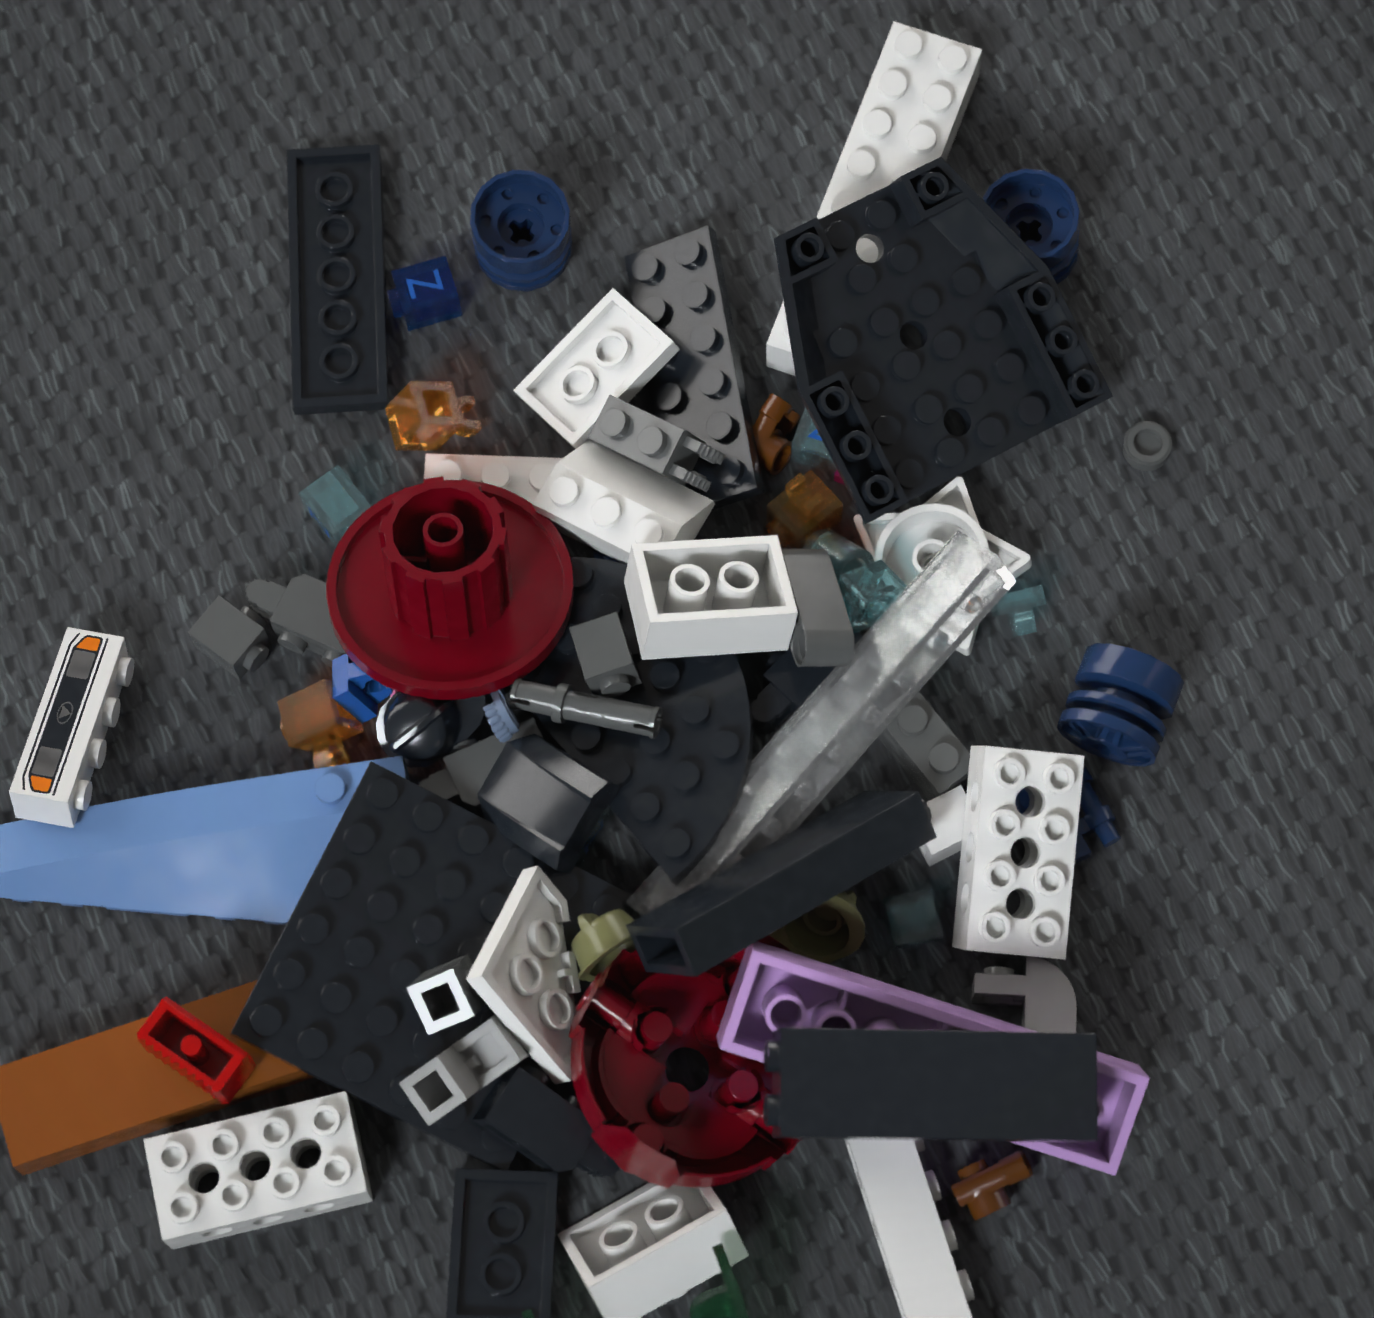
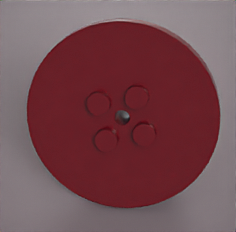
[326,476,574,700]

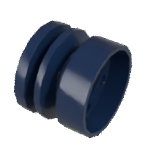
[982,169,1079,284]
[470,170,572,291]
[1057,643,1184,767]

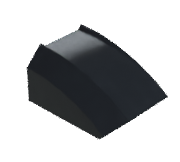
[477,734,621,873]

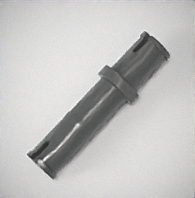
[509,678,663,739]

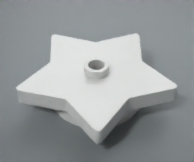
[853,476,1032,656]

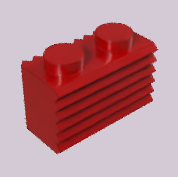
[137,996,256,1105]

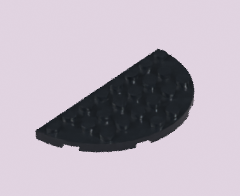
[509,557,754,886]

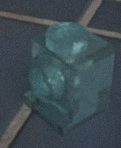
[838,560,913,634]

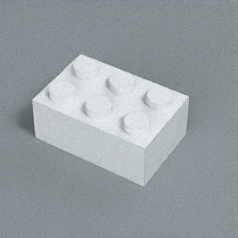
[624,535,798,660]

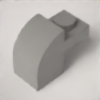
[971,956,1077,1033]
[399,1015,528,1126]

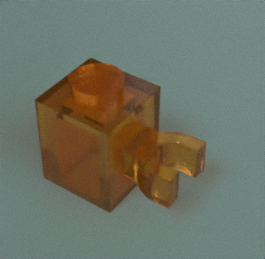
[385,381,482,451]
[766,469,843,549]
[277,679,364,769]

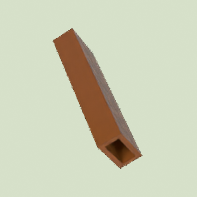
[0,980,314,1176]

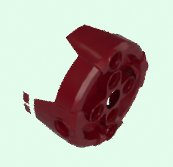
[568,935,802,1188]

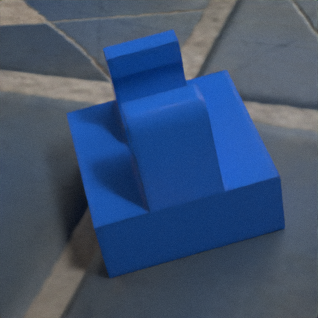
[332,654,393,723]

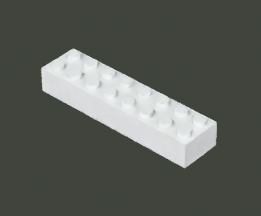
[766,22,982,376]

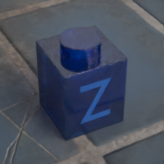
[387,256,462,331]

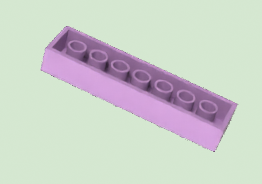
[716,941,1150,1176]

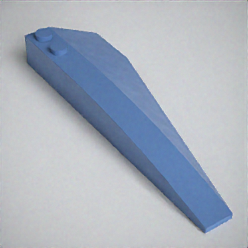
[0,756,409,925]

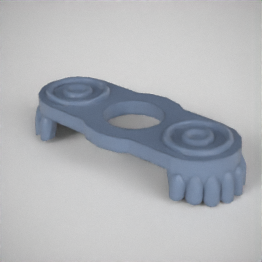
[483,688,520,743]

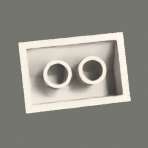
[532,439,715,565]
[557,1183,749,1318]

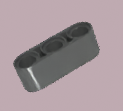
[781,549,854,667]

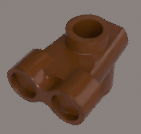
[752,393,801,476]
[951,1149,1034,1221]

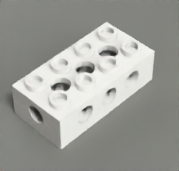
[952,746,1084,960]
[143,1091,373,1250]

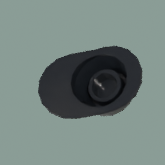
[376,692,486,768]

